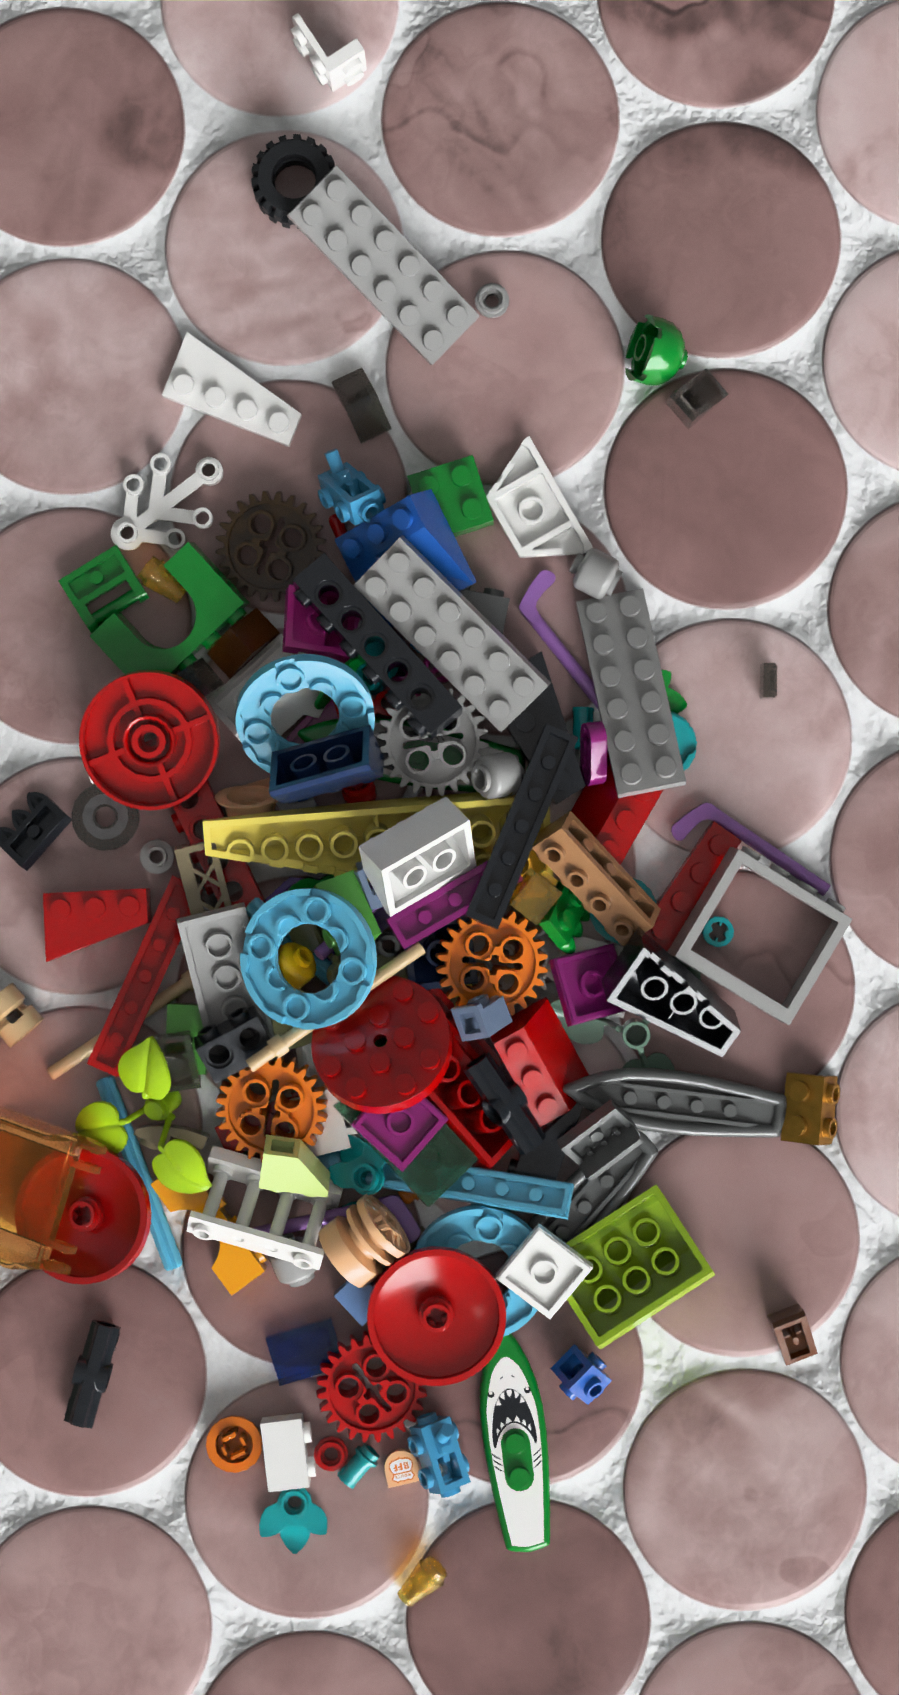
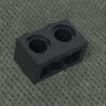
[194,1005,273,1084]

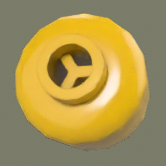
[278,942,316,990]

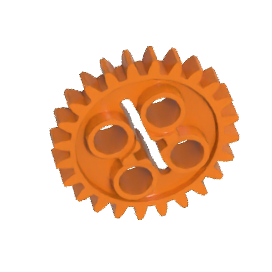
[435,910,548,1016]
[216,1056,328,1163]

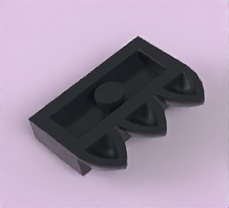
[0,792,73,871]

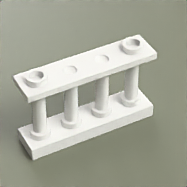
[186,1145,343,1270]

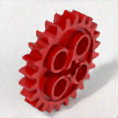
[316,1331,427,1443]

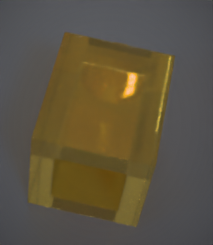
[509,868,562,925]

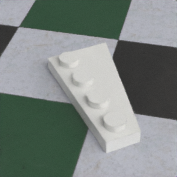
[162,332,302,447]

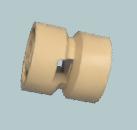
[0,983,44,1048]

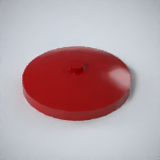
[16,1145,151,1285]
[367,1246,506,1386]

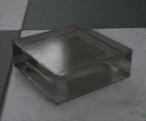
[760,663,777,699]

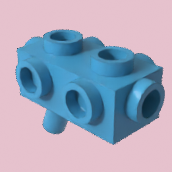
[317,449,386,526]
[407,1412,471,1498]

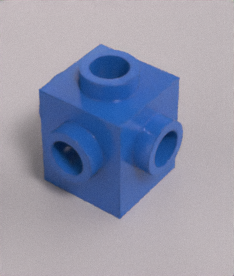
[550,1344,612,1405]

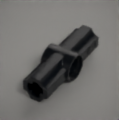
[463,1052,546,1155]
[64,1320,121,1428]

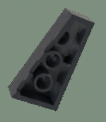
[602,927,741,1057]

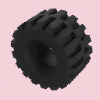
[251,134,335,229]

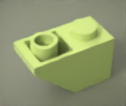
[259,1135,330,1198]

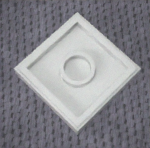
[496,1223,593,1319]

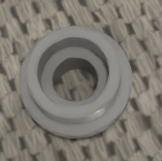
[475,283,509,318]
[140,840,175,874]

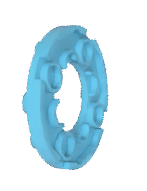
[235,654,375,773]
[240,888,377,1030]
[414,1205,537,1337]

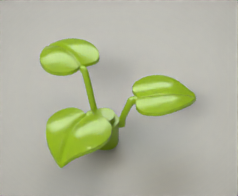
[75,1036,212,1194]

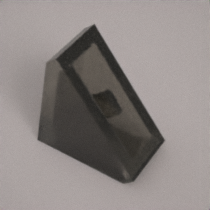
[331,367,392,444]
[666,368,728,429]

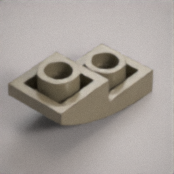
[134,1123,210,1151]

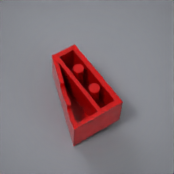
[43,888,152,962]

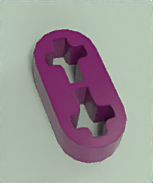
[580,721,607,786]

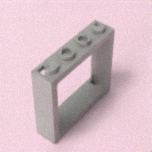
[668,846,852,1025]

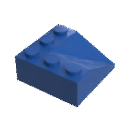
[334,489,477,628]

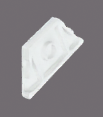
[486,436,593,558]

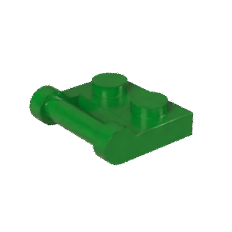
[58,545,150,633]

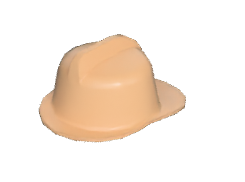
[215,778,278,817]

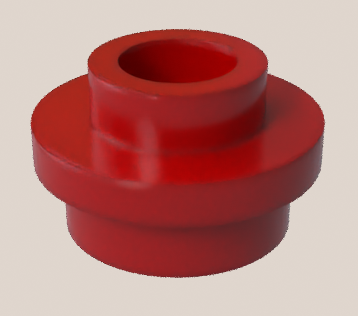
[314,1436,348,1471]

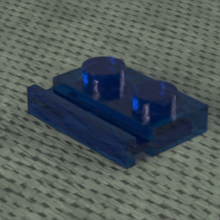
[265,1317,339,1386]

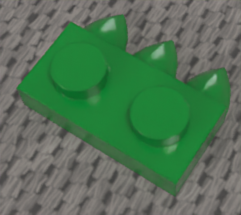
[538,880,590,954]

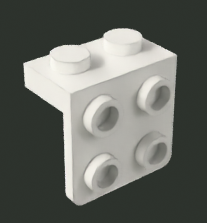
[290,13,367,92]

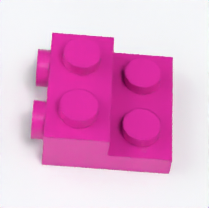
[282,585,360,664]

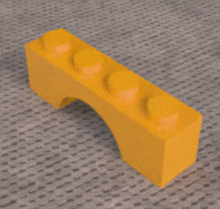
[150,1178,268,1296]

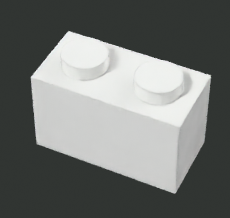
[260,1412,316,1492]

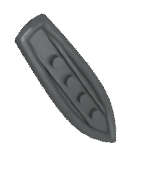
[563,1068,787,1138]
[498,1130,658,1294]

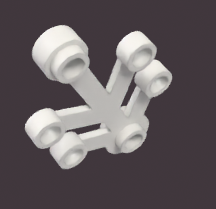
[111,453,224,551]

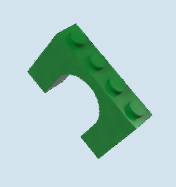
[90,542,250,674]

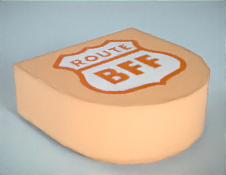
[384,1448,420,1488]

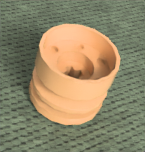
[318,1194,411,1288]

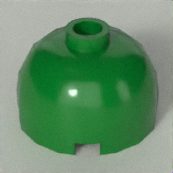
[625,314,688,385]

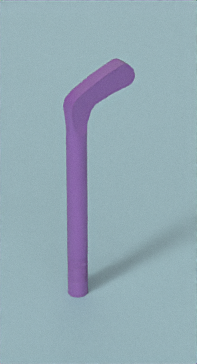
[519,570,599,711]
[671,802,831,896]
[252,1195,421,1243]

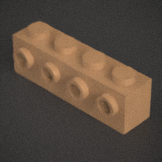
[532,810,661,946]

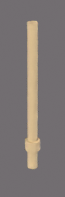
[245,942,426,1072]
[46,970,194,1080]

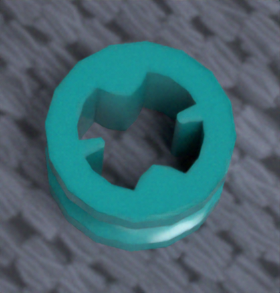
[702,916,734,947]

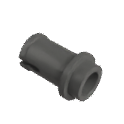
[375,930,401,957]

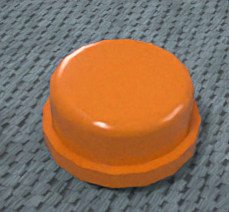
[206,1415,262,1473]

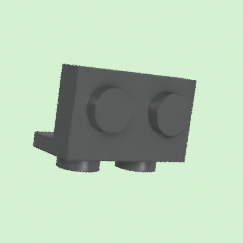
[556,1099,643,1181]

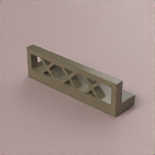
[173,841,231,915]

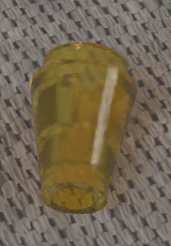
[137,555,187,604]
[397,1556,448,1607]

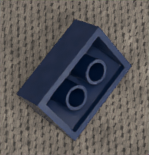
[269,725,384,804]

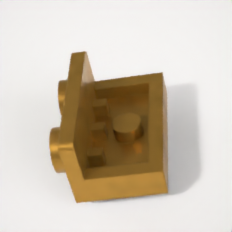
[781,1072,840,1145]

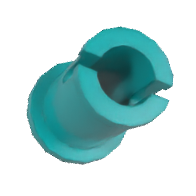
[572,707,594,750]
[337,1443,380,1489]

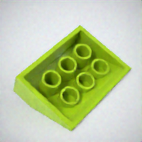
[566,1184,715,1350]

